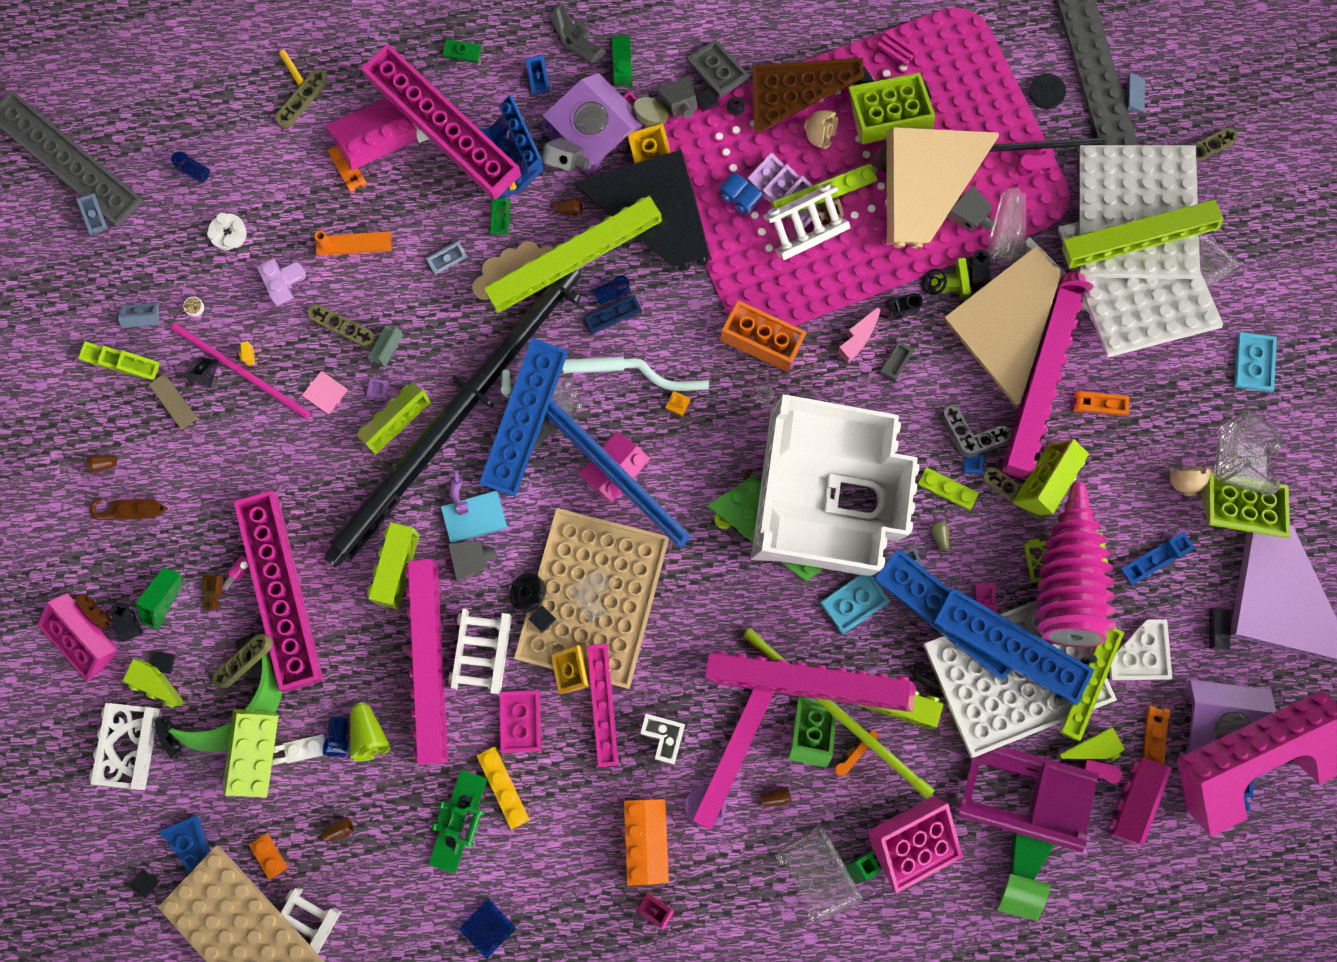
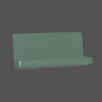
[367,326,403,367]

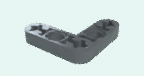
[942,406,1012,458]

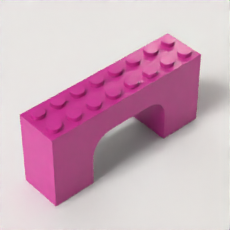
[1177,690,1337,836]

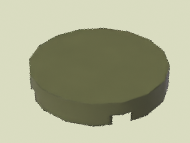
[632,97,669,126]

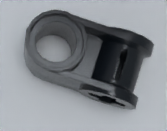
[969,249,991,287]
[885,293,923,321]
[110,602,143,642]

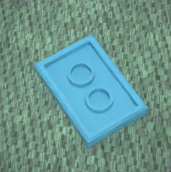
[1234,332,1277,392]
[441,491,508,543]
[819,575,891,635]

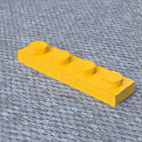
[477,747,530,830]

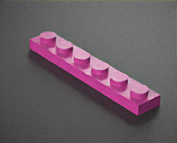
[587,643,619,767]

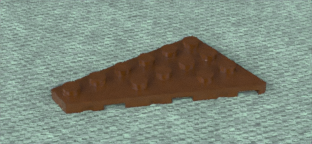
[753,57,864,134]

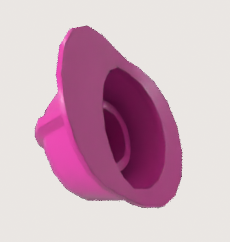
[1056,270,1094,296]

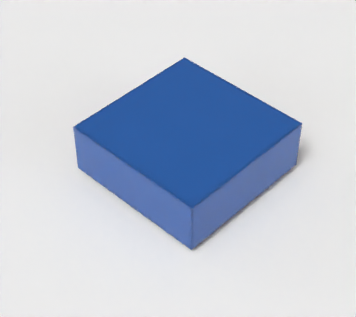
[963,455,984,475]

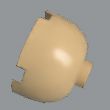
[804,110,838,149]
[1169,466,1211,496]

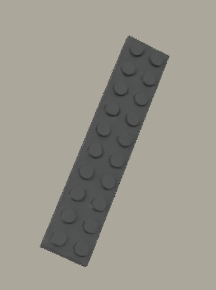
[1056,0,1138,145]
[0,90,144,227]

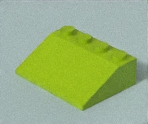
[849,73,936,144]
[1202,472,1290,539]

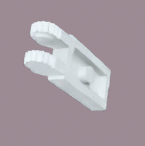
[272,734,328,766]

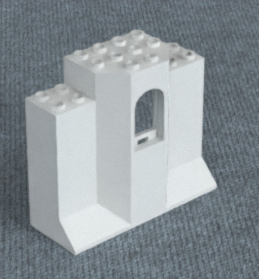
[751,394,919,576]

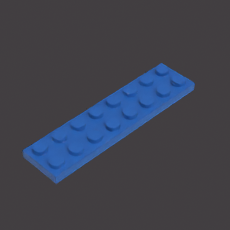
[479,338,569,497]
[873,548,1011,682]
[933,588,1095,706]

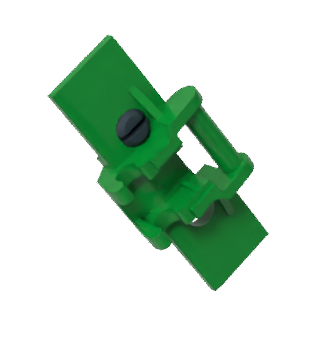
[428,770,488,874]

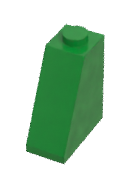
[136,567,183,631]
[1009,832,1054,880]

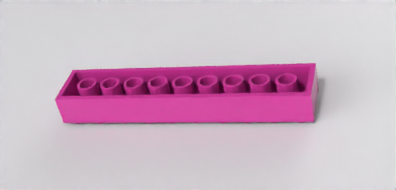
[361,44,521,201]
[1000,288,1083,480]
[234,491,324,693]
[405,559,448,765]
[705,651,916,713]

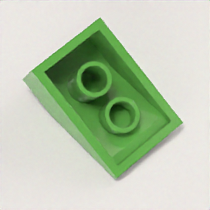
[788,696,838,768]

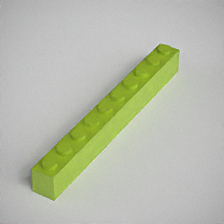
[484,196,662,313]

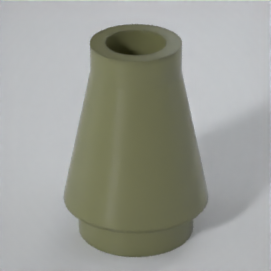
[930,521,950,551]

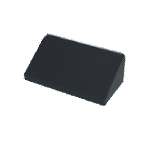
[1209,608,1230,650]

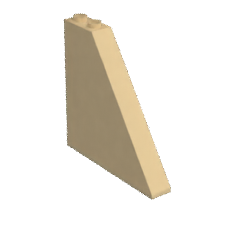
[887,128,999,248]
[944,246,1061,408]

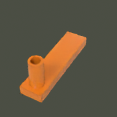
[315,230,392,256]

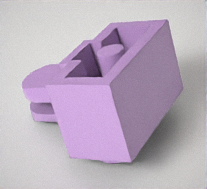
[257,259,306,306]

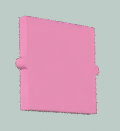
[302,371,348,414]

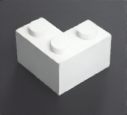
[640,714,685,765]

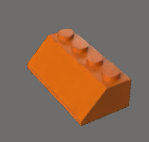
[720,300,807,372]
[624,799,669,886]

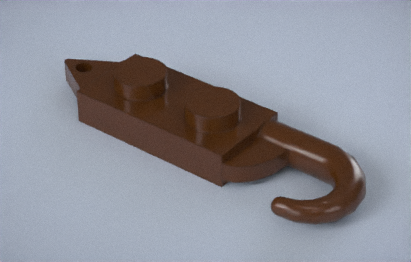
[89,498,168,520]

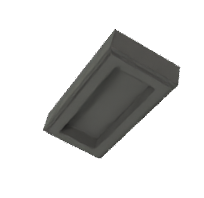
[879,341,915,382]

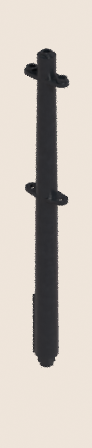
[324,268,581,568]

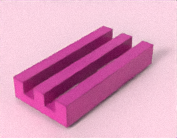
[876,31,917,67]

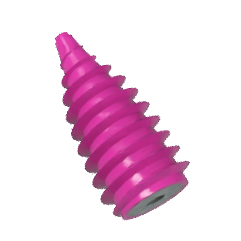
[1035,482,1116,647]

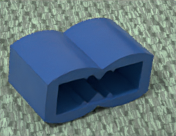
[719,172,762,215]

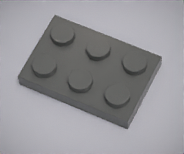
[687,39,749,98]

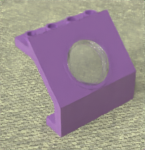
[541,73,646,177]
[1183,679,1276,779]

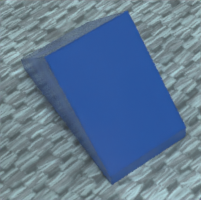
[526,55,550,94]

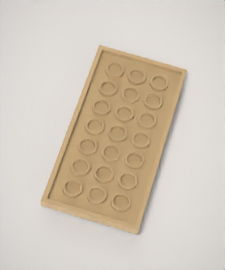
[158,846,325,962]

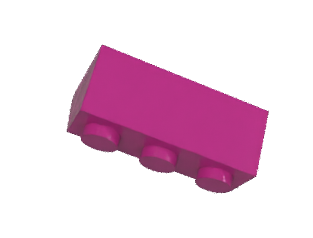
[578,431,650,502]

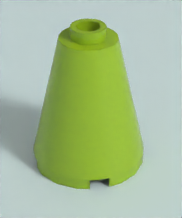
[350,703,391,762]

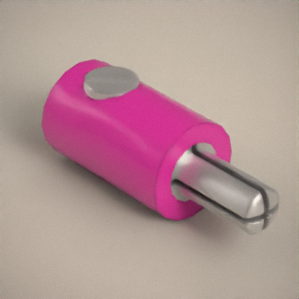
[222,555,249,590]

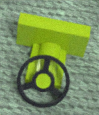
[922,258,971,300]

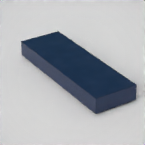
[583,295,642,335]

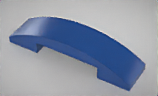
[1120,532,1195,586]

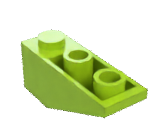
[123,659,184,708]

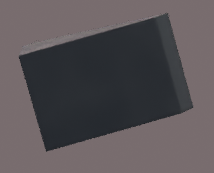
[184,357,218,389]

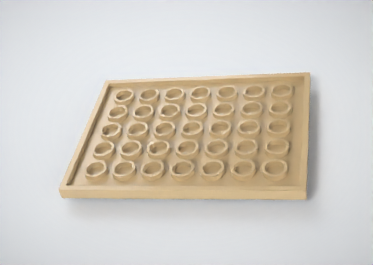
[514,508,669,690]

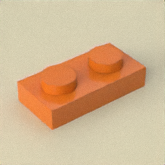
[249,833,288,880]

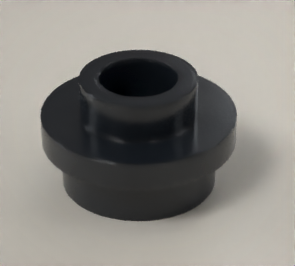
[727,97,745,116]

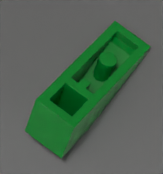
[612,35,633,87]
[843,848,883,885]

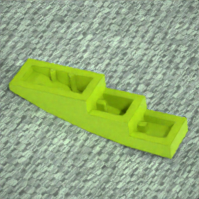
[78,341,160,381]

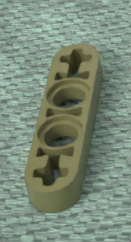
[276,69,328,129]
[1194,128,1238,163]
[308,305,375,348]
[983,468,1048,520]
[213,634,273,688]

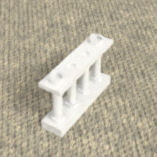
[763,183,850,260]
[448,609,512,695]
[281,887,342,954]

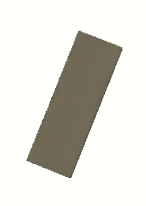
[149,373,198,430]

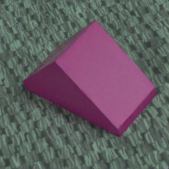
[637,893,674,930]

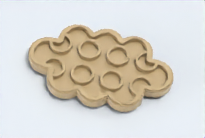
[472,241,553,300]

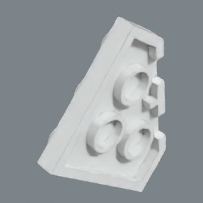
[1109,619,1172,681]

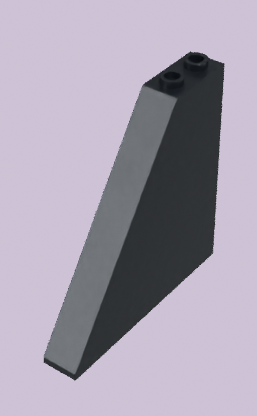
[575,149,712,271]

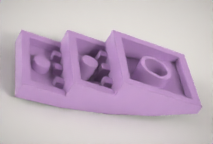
[746,152,825,228]

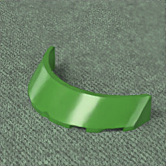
[169,652,282,752]

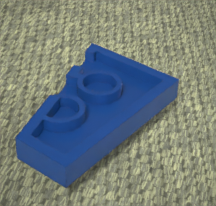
[158,816,211,874]

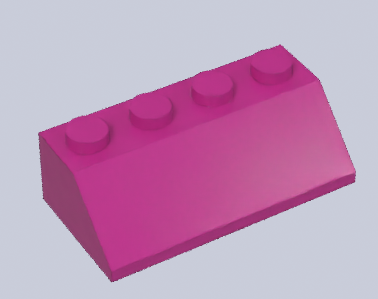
[37,593,118,682]
[1108,758,1172,845]

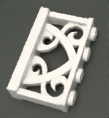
[90,703,160,790]

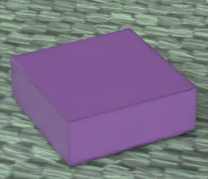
[366,378,389,400]

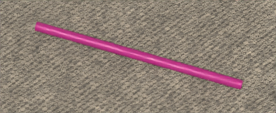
[170,323,311,419]

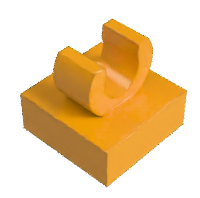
[665,391,691,417]

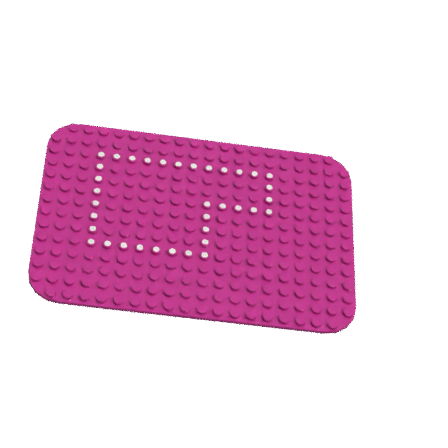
[664,7,1070,326]

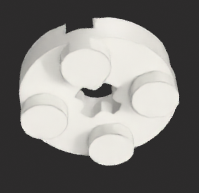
[207,213,247,251]

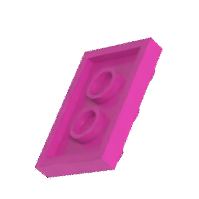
[499,690,542,753]

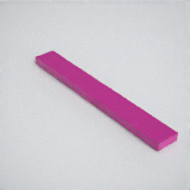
[693,689,774,830]

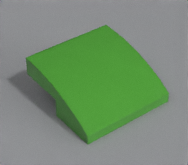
[997,874,1051,921]

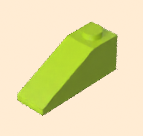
[1055,728,1125,761]

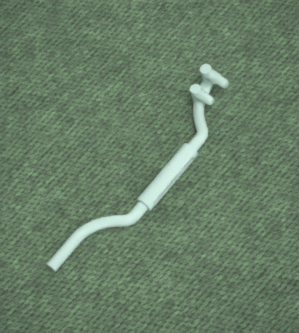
[501,357,709,398]

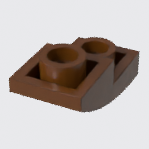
[75,594,111,630]

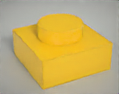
[239,341,255,366]

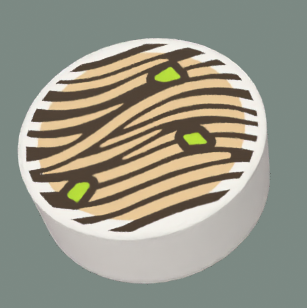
[183,297,204,317]

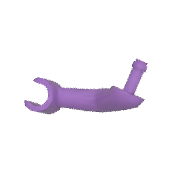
[449,471,469,515]

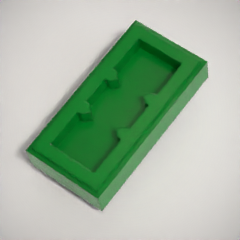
[442,39,482,64]
[490,198,511,235]

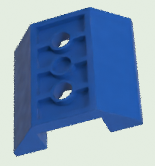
[478,95,544,198]

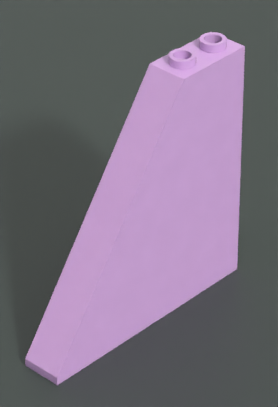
[1230,528,1337,663]

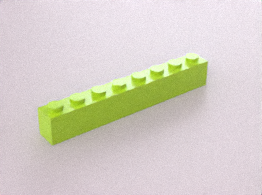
[1062,200,1224,269]

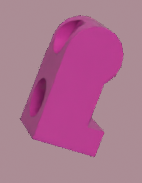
[1017,148,1056,175]
[1081,760,1122,784]

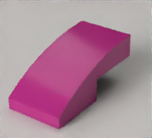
[974,582,997,613]

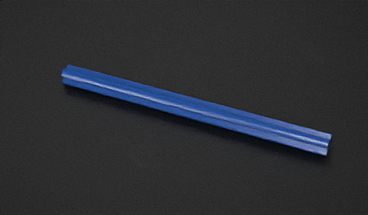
[545,399,691,548]

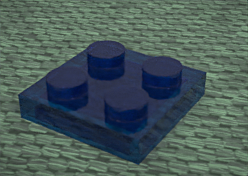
[459,898,517,959]

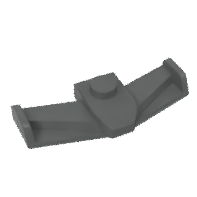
[549,2,606,63]

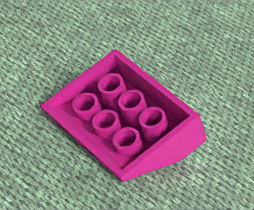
[325,98,417,170]
[868,796,963,894]

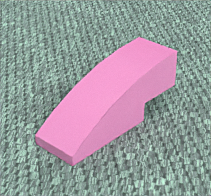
[838,308,880,364]

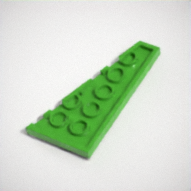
[707,475,822,582]

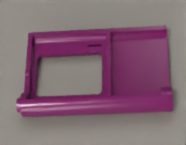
[955,746,1099,853]

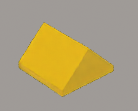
[628,123,670,163]
[551,645,589,694]

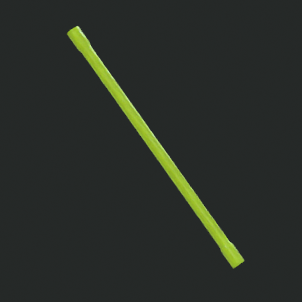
[743,628,935,800]

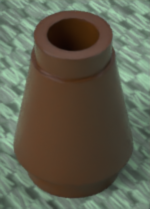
[554,197,583,216]
[86,455,118,474]
[761,786,792,807]
[322,817,354,843]

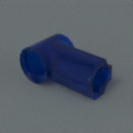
[171,151,210,183]
[593,275,631,305]
[322,716,348,758]

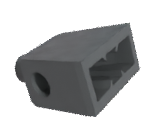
[657,77,697,118]
[542,137,590,171]
[947,186,995,232]
[449,541,497,583]

